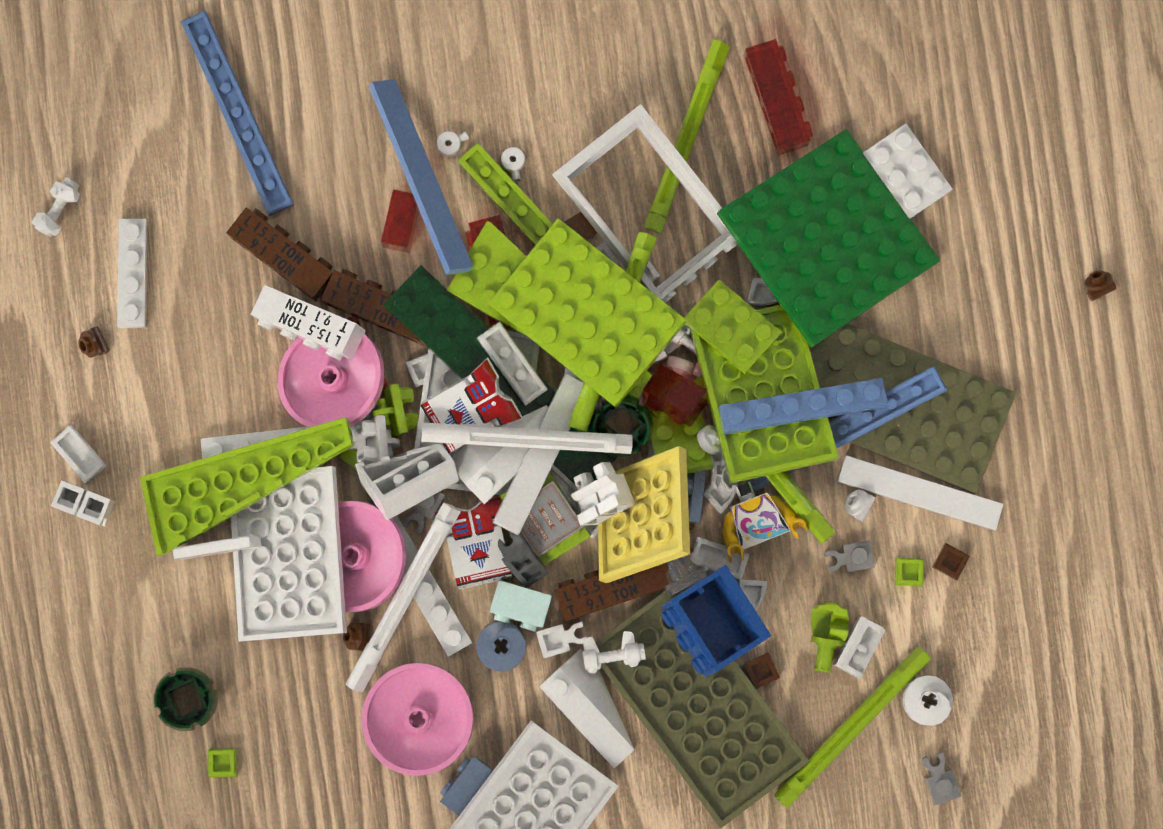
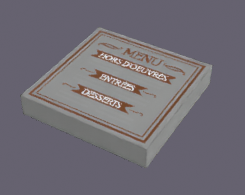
[520,480,584,557]

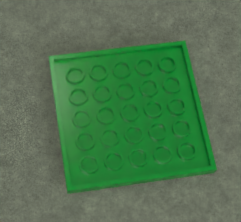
[717,129,941,348]

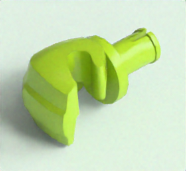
[811,601,849,673]

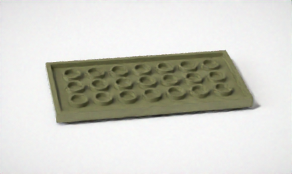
[808,324,1016,494]
[595,582,810,828]

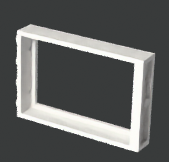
[552,104,738,302]

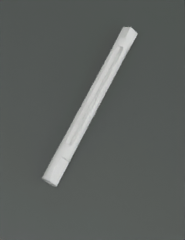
[421,423,632,454]
[346,502,461,693]

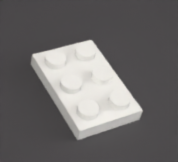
[863,124,953,219]

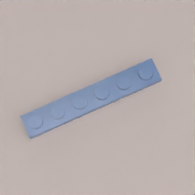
[718,378,888,435]

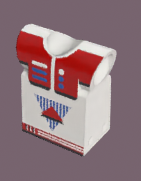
[420,357,523,453]
[435,497,513,590]

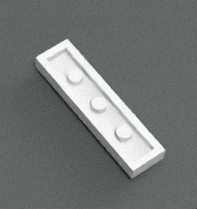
[117,219,148,328]

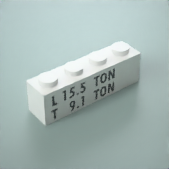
[250,285,366,360]

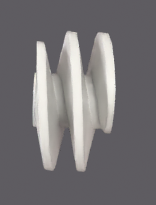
[903,675,953,726]

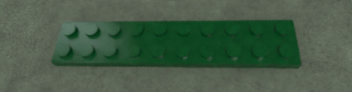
[383,265,617,485]

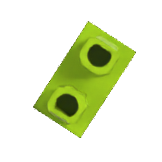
[372,384,418,437]

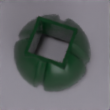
[590,394,653,457]
[153,667,218,731]

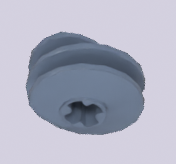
[477,622,526,671]

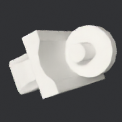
[355,415,400,465]

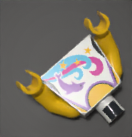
[722,481,809,563]

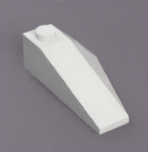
[451,405,548,504]
[539,649,635,768]

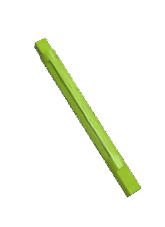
[644,39,730,234]
[568,232,657,432]
[692,375,836,544]
[774,646,931,808]

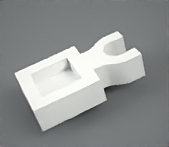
[536,622,587,658]

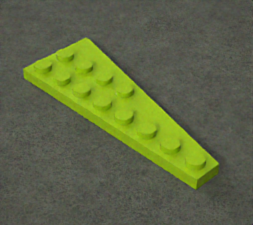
[447,221,652,399]
[140,417,355,556]

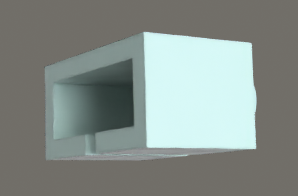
[489,580,552,632]

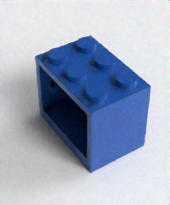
[661,565,772,678]

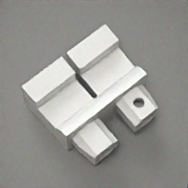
[570,462,635,526]
[51,480,115,527]

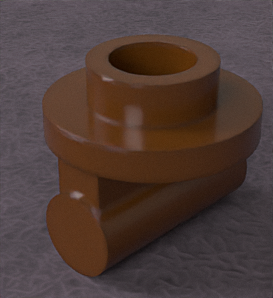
[1085,270,1117,301]
[78,326,110,358]
[343,622,371,651]

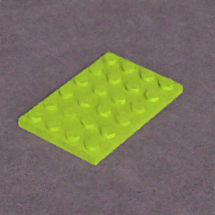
[488,218,687,408]
[690,305,839,484]

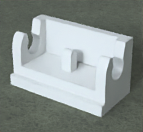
[833,616,886,679]

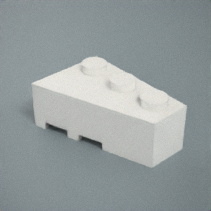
[355,443,459,520]

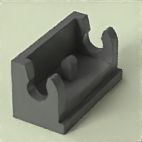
[498,531,549,588]

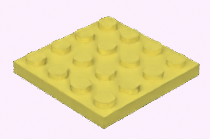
[598,446,690,583]

